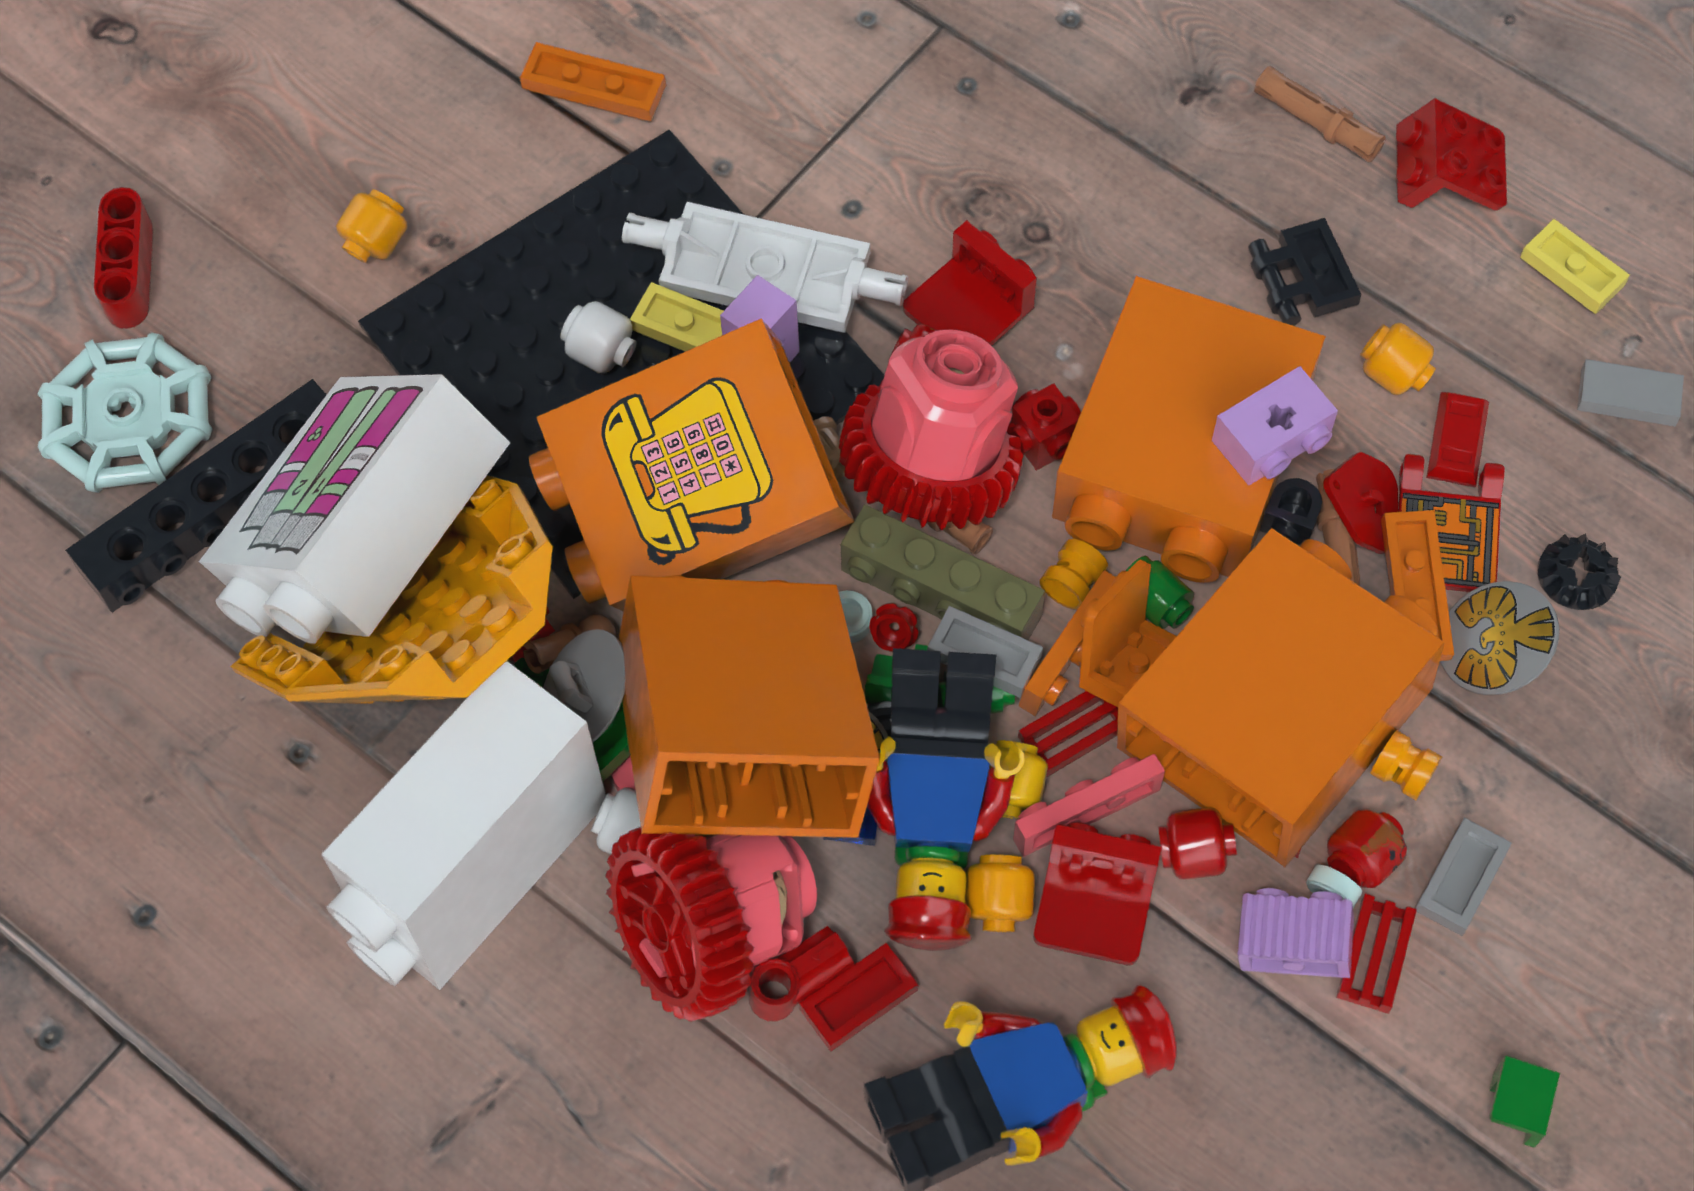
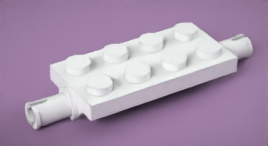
[622,202,908,333]

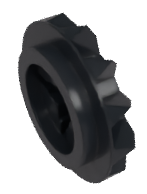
[1538,533,1622,610]

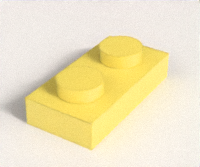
[1520,219,1630,314]
[630,282,723,352]

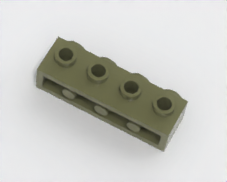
[840,504,1045,640]

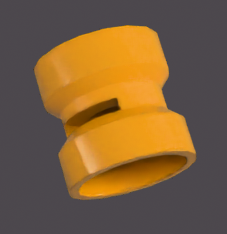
[1039,539,1108,609]
[1370,730,1442,801]

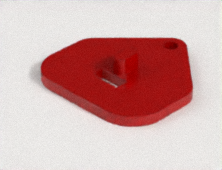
[1323,452,1398,554]

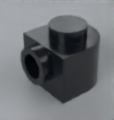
[1260,478,1322,545]

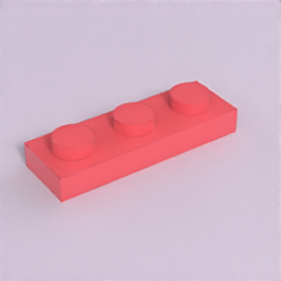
[1013,754,1165,857]

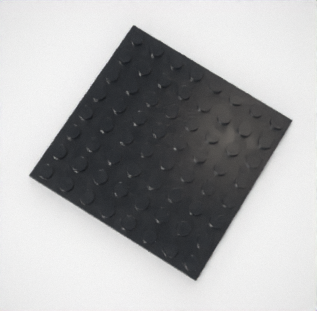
[358,129,885,599]

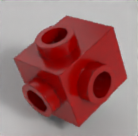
[1011,383,1081,471]

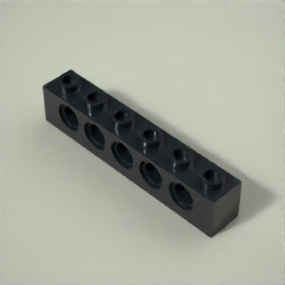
[65,379,327,613]

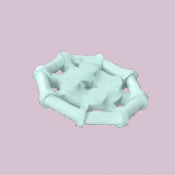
[38,332,213,493]

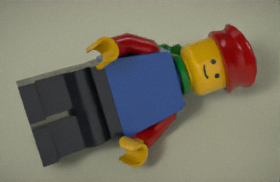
[867,648,1025,951]
[864,985,1176,1191]

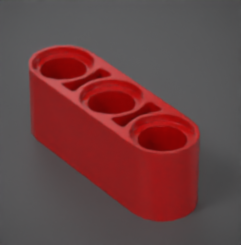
[94,187,153,329]

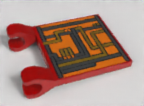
[1398,454,1505,592]

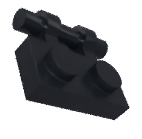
[1248,218,1362,326]

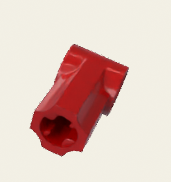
[749,926,854,1021]

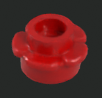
[869,603,919,652]

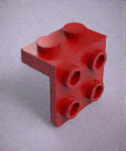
[1396,98,1507,211]
[903,220,1037,346]
[1033,823,1162,966]

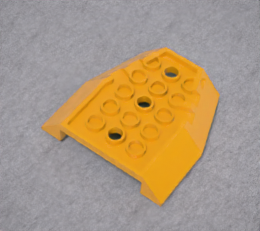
[230,475,552,704]

